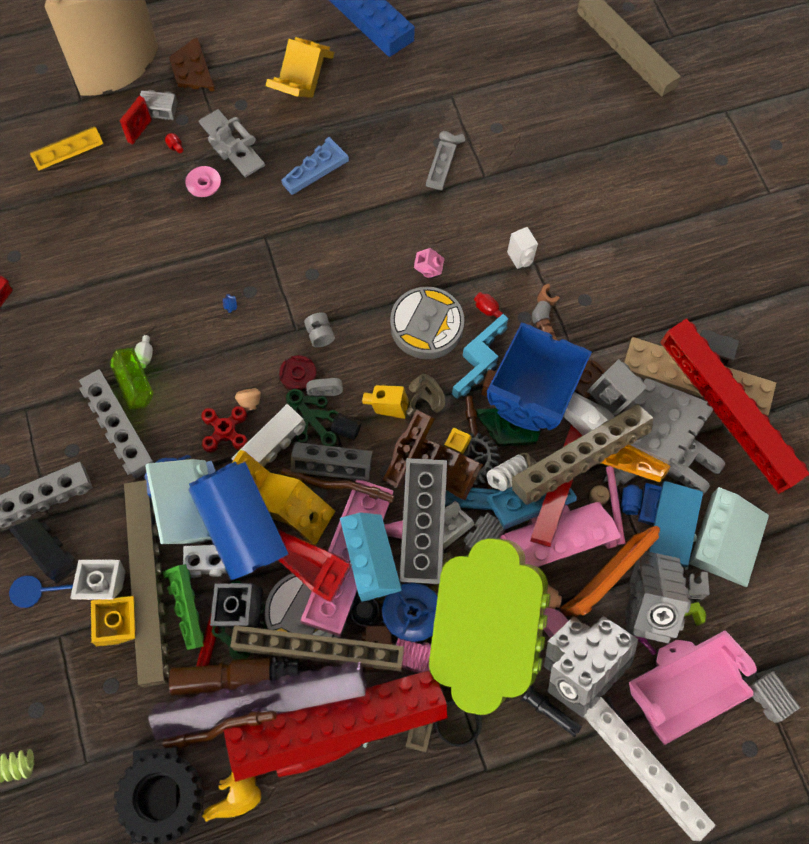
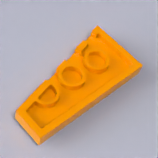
[601,444,671,482]

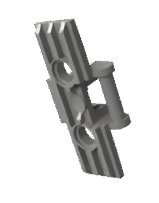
[198,109,265,177]

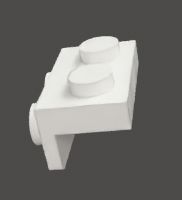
[443,501,475,549]

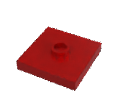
[120,95,152,145]

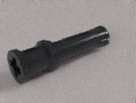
[521,685,582,737]

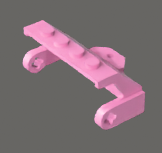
[500,502,621,567]
[629,630,757,745]

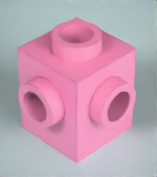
[414,248,444,278]

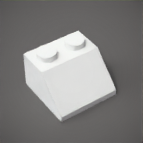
[70,560,125,600]

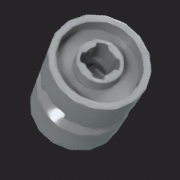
[304,312,335,347]

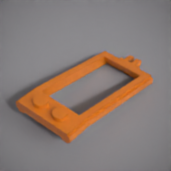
[559,526,660,617]

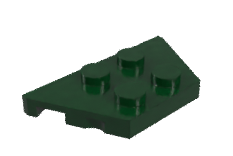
[477,408,542,447]

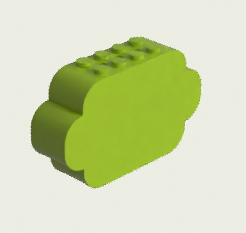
[429,538,551,715]

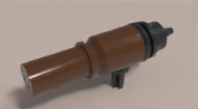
[169,656,317,713]

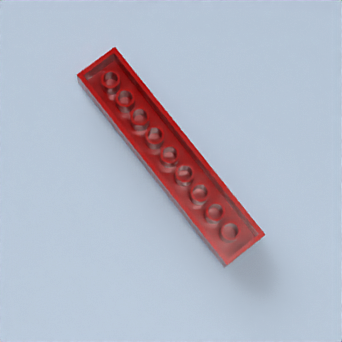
[660,318,809,494]
[224,670,447,782]

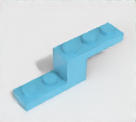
[452,314,508,399]

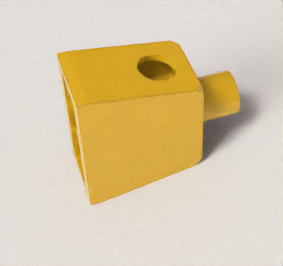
[362,385,409,419]

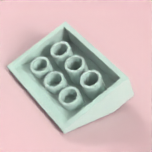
[145,459,212,544]
[689,487,769,587]

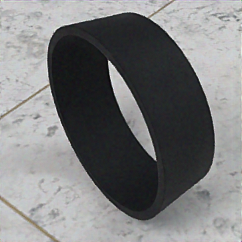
[435,699,482,747]

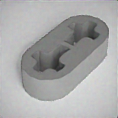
[306,378,343,397]

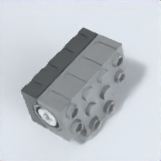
[625,551,691,643]
[544,616,638,717]

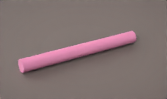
[606,466,626,545]

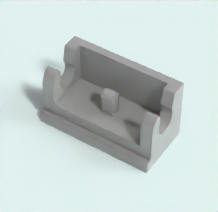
[687,572,710,603]

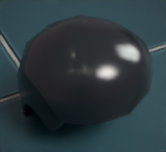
[349,596,380,627]

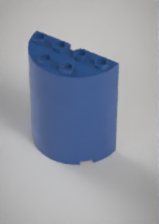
[487,322,592,431]
[188,461,288,580]

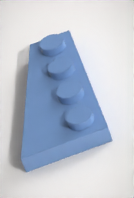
[281,137,349,195]

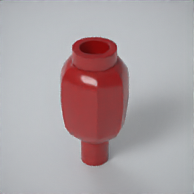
[474,292,503,319]

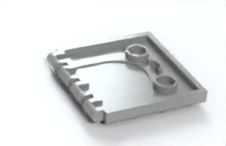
[622,378,713,465]

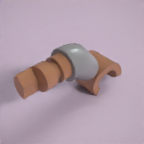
[532,284,560,341]

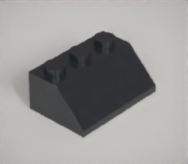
[9,519,77,583]

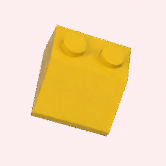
[91,596,136,646]

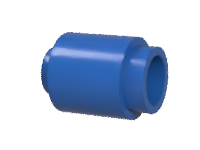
[621,485,643,515]

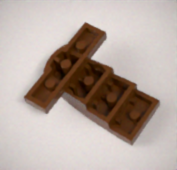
[383,410,483,500]

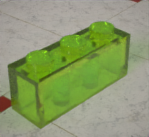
[110,348,154,409]

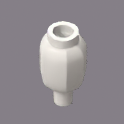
[133,335,153,369]

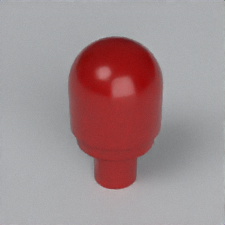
[165,133,183,154]

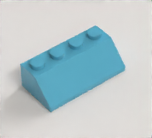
[340,513,402,602]

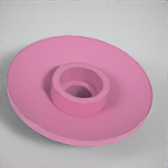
[185,166,221,197]

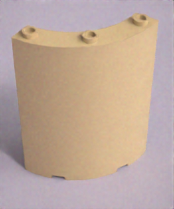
[45,0,158,96]

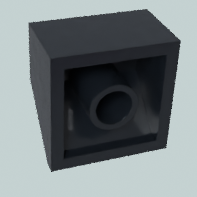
[210,583,263,629]

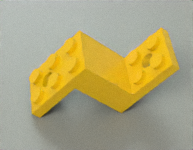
[266,37,335,98]
[232,450,335,545]

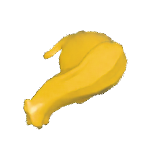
[201,773,261,822]

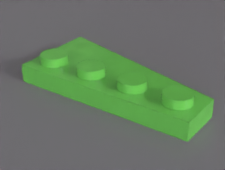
[162,564,204,650]

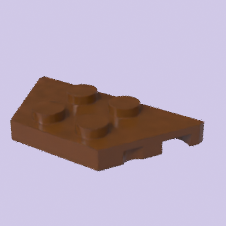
[169,37,215,91]

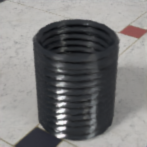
[331,413,361,440]

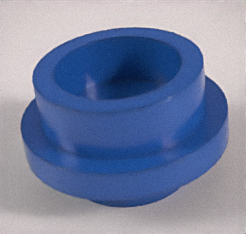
[223,294,237,313]

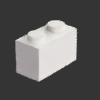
[507,227,538,269]

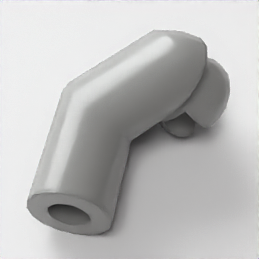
[439,131,465,145]

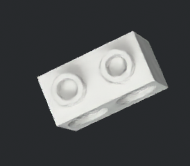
[183,545,227,578]

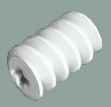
[487,454,529,491]

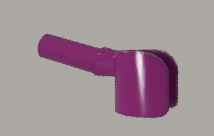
[633,635,656,655]

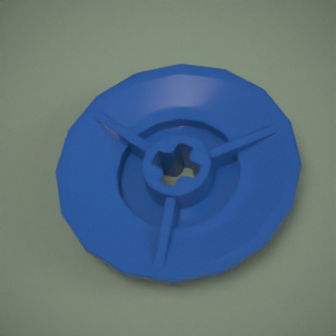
[382,583,438,642]

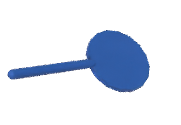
[9,576,73,608]

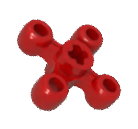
[201,406,248,453]

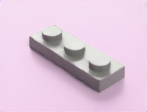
[426,141,456,191]

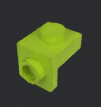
[684,602,706,626]

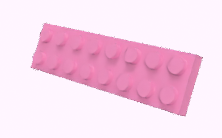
[300,480,394,637]

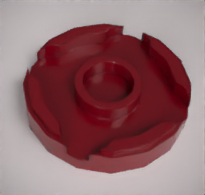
[279,355,317,391]

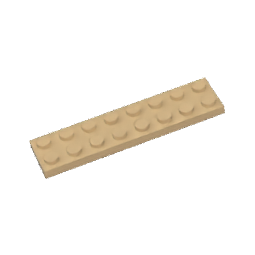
[624,337,776,417]

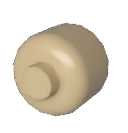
[589,485,610,506]

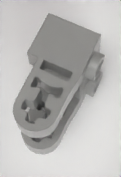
[667,439,725,495]

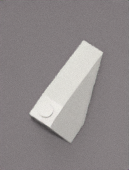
[563,392,615,435]

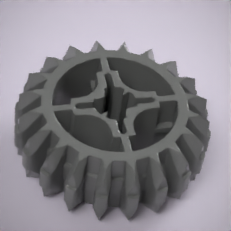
[463,433,500,485]

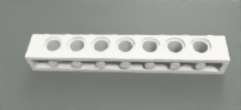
[584,697,716,841]

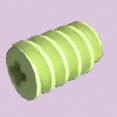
[0,749,34,783]

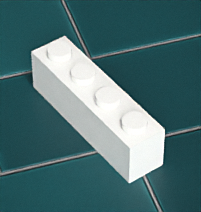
[231,404,306,467]

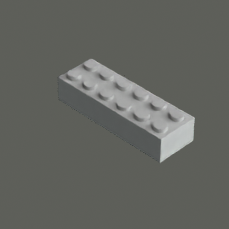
[400,458,447,584]

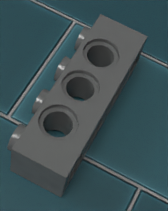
[291,442,372,481]

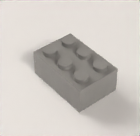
[586,359,647,416]

